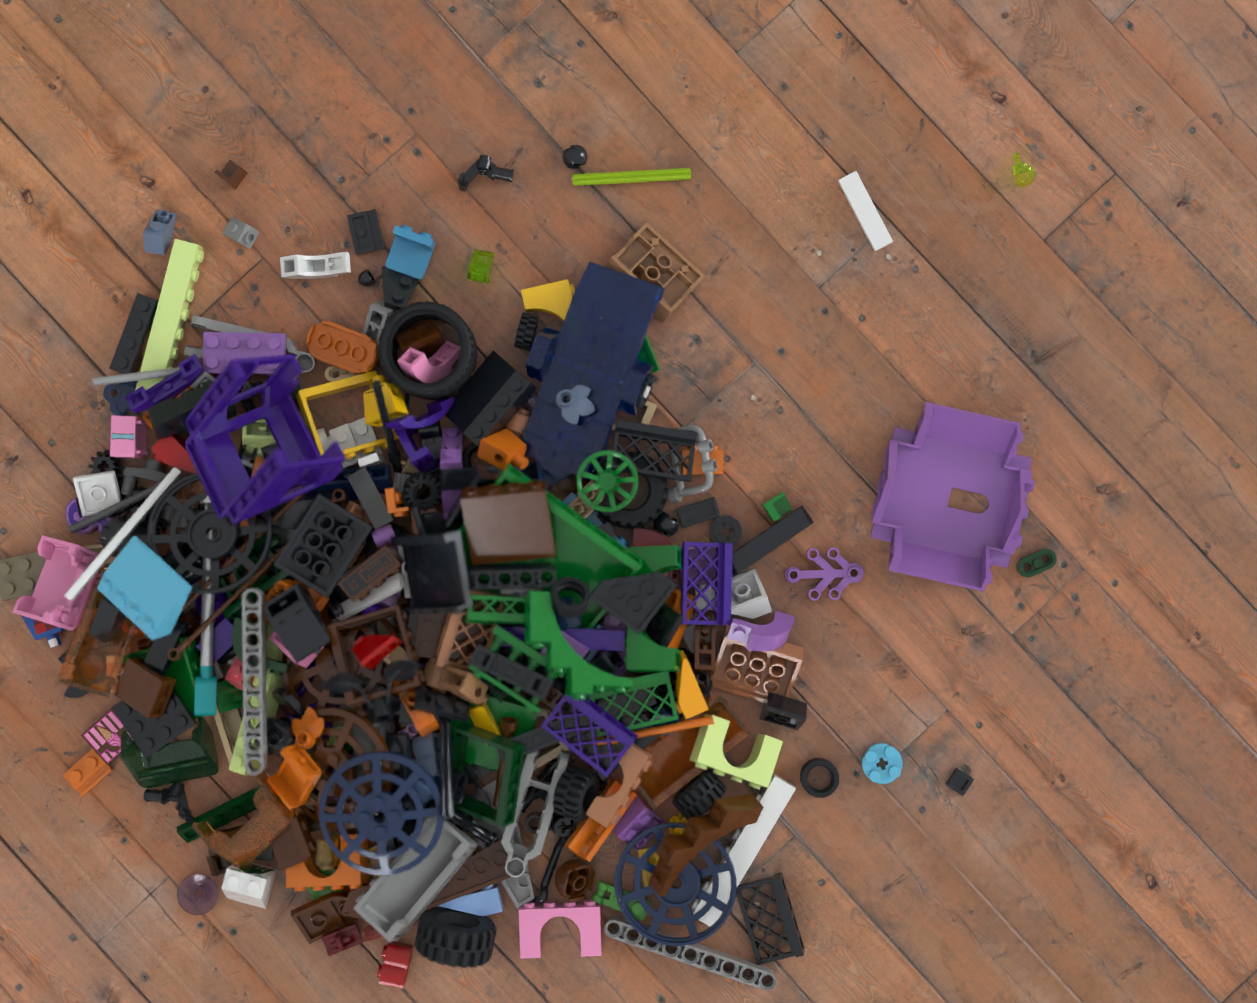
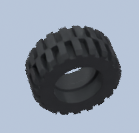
[593,451,668,528]
[415,907,497,968]

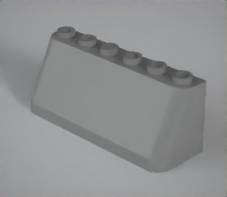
[353,816,478,942]

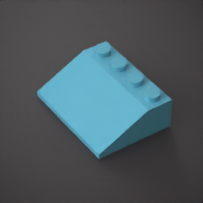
[97,536,192,641]

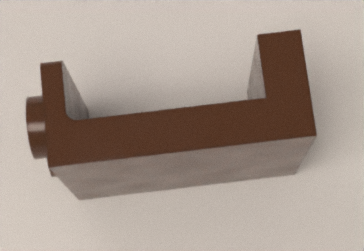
[114,657,176,718]

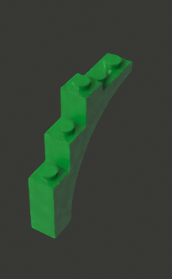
[525,591,633,701]

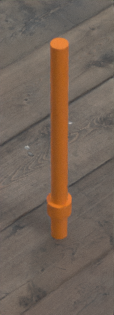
[592,716,714,746]

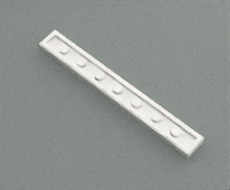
[64,467,182,601]

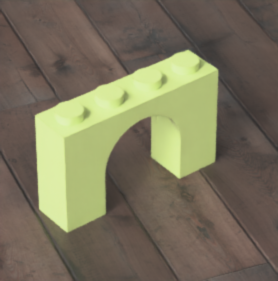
[689,714,783,790]

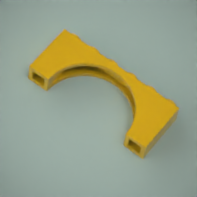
[521,279,598,409]

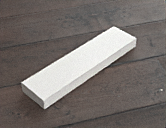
[838,171,893,252]

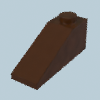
[693,610,716,676]

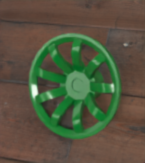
[576,450,638,512]

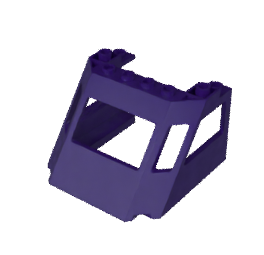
[185,354,346,524]

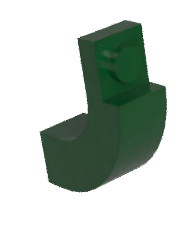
[232,617,291,675]

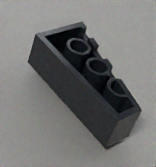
[147,380,237,440]

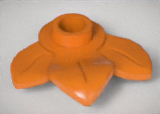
[292,707,324,749]

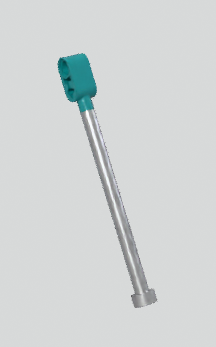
[194,496,217,716]

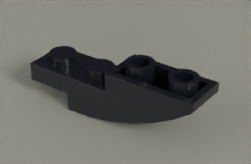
[387,733,416,811]

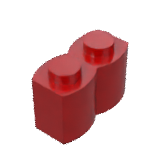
[377,941,413,989]

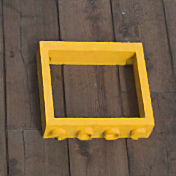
[296,370,399,460]

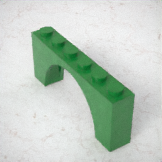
[624,545,682,672]

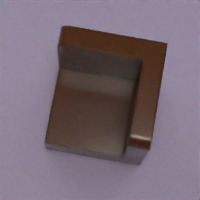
[215,160,248,189]

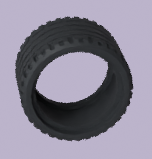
[378,301,477,400]

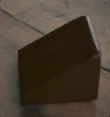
[206,852,233,876]

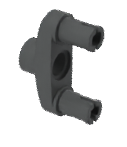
[120,458,175,505]

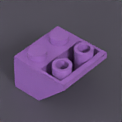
[612,795,666,851]

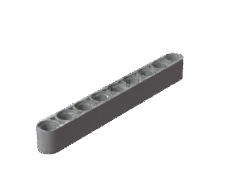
[242,588,267,775]
[604,915,777,991]

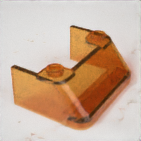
[191,770,297,867]

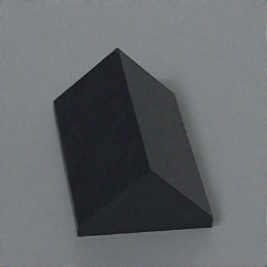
[446,464,499,527]

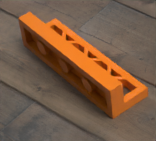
[565,779,637,862]

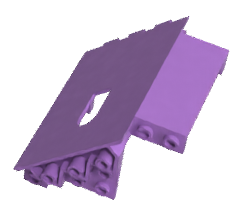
[870,402,1035,592]

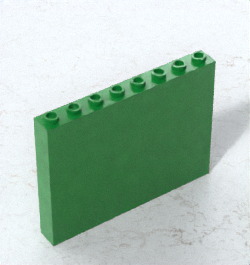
[457,463,642,628]

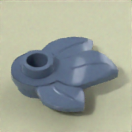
[556,385,595,425]

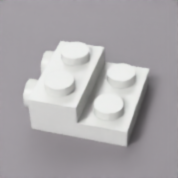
[327,417,383,469]

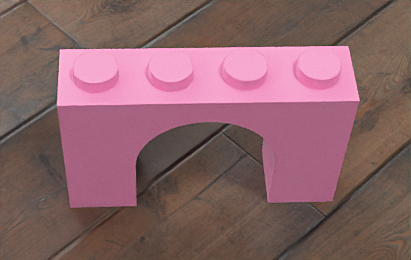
[519,900,602,959]

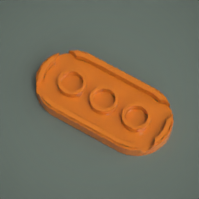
[305,321,379,375]

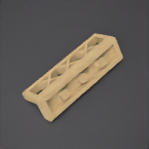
[214,680,243,764]

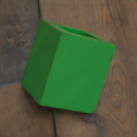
[762,492,792,522]

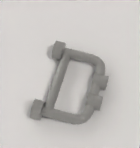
[661,425,717,503]

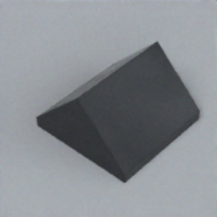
[759,692,807,731]

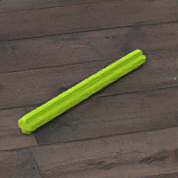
[572,168,691,186]

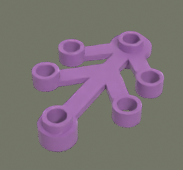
[785,547,864,601]

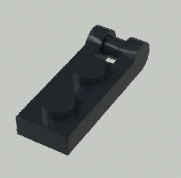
[414,686,470,723]

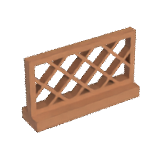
[434,589,504,671]

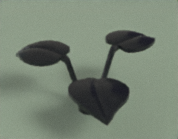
[320,660,420,723]

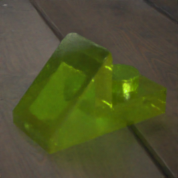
[467,249,494,283]

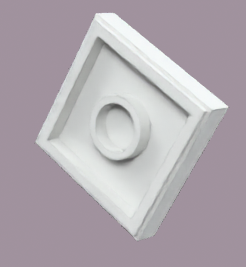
[73,470,123,517]

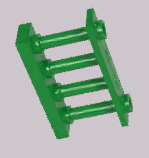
[468,625,566,714]

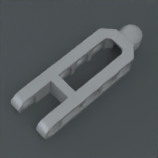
[183,315,316,376]
[501,750,570,878]

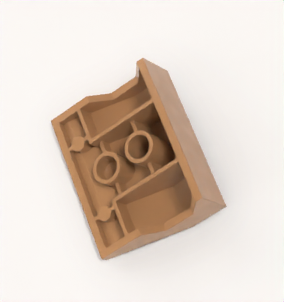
[603,222,705,323]

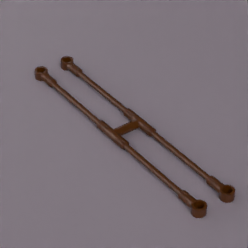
[155,485,346,661]

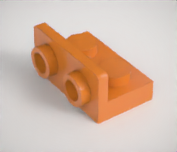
[385,488,412,517]

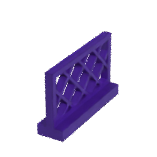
[680,542,733,625]
[541,693,638,777]

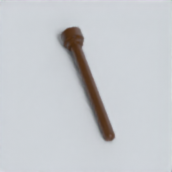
[493,716,518,808]

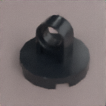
[255,717,295,756]

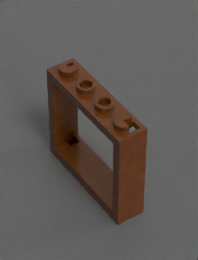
[327,605,425,707]

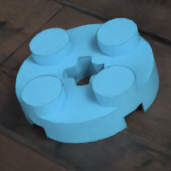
[861,743,903,784]

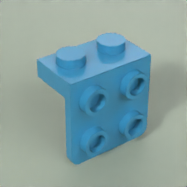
[385,225,436,280]

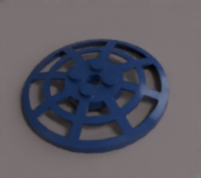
[319,751,444,875]
[614,822,737,946]

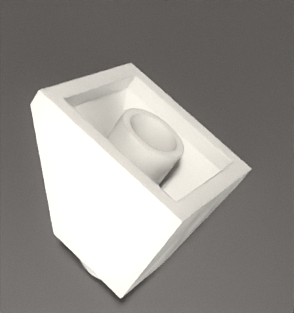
[731,569,772,619]

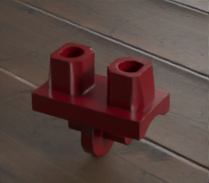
[321,923,363,956]

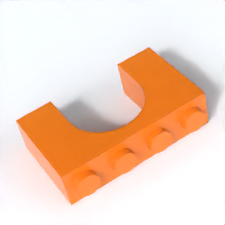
[286,833,370,891]

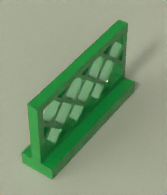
[589,672,678,737]

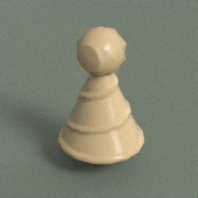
[401,457,420,474]

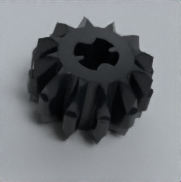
[88,450,124,477]

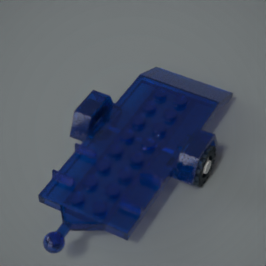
[521,262,664,491]

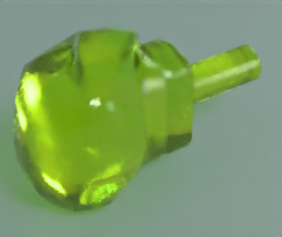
[1013,152,1036,187]

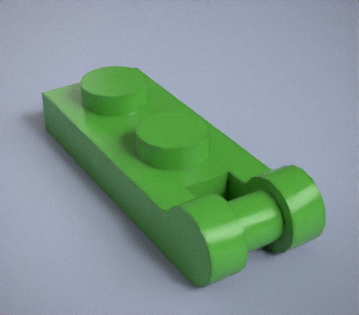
[591,880,651,921]

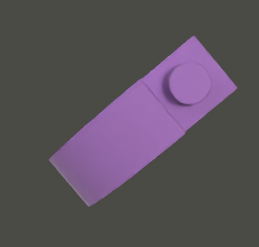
[727,611,795,651]

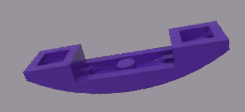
[125,354,203,413]
[385,397,455,430]

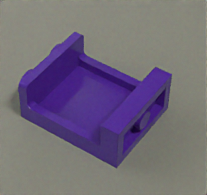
[394,414,440,472]

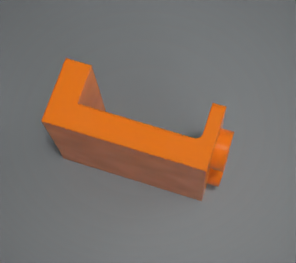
[266,743,323,810]

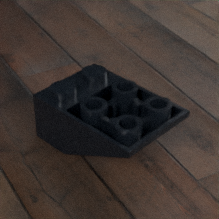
[262,583,332,663]

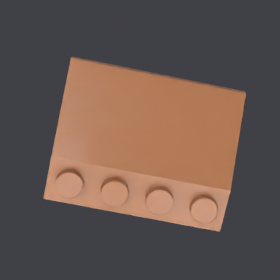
[710,625,804,703]

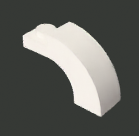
[280,252,351,279]

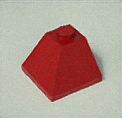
[352,635,403,670]

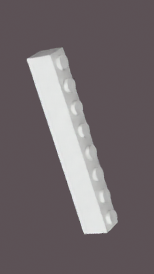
[690,773,796,927]

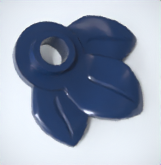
[103,381,137,416]

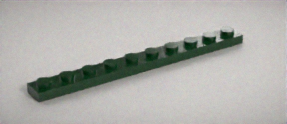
[176,742,353,843]

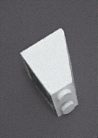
[221,859,277,909]

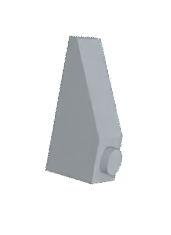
[362,300,396,345]

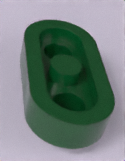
[1016,549,1057,577]

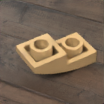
[568,480,605,519]

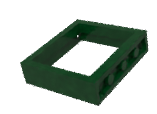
[451,723,525,828]

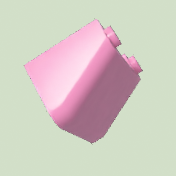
[13,535,99,630]

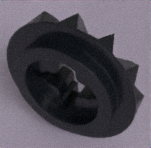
[710,516,742,546]

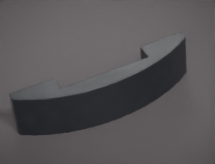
[468,644,554,700]

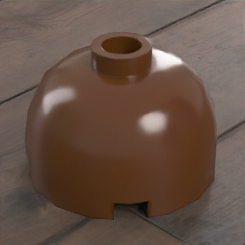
[555,859,596,902]

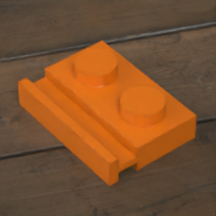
[62,748,114,797]

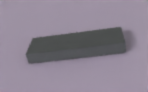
[347,467,395,530]

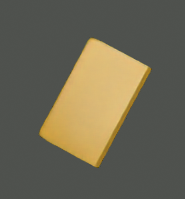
[469,703,503,745]

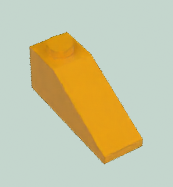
[675,650,709,719]

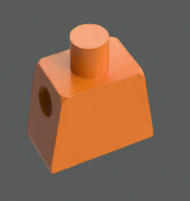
[477,428,529,470]

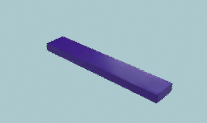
[500,625,625,651]

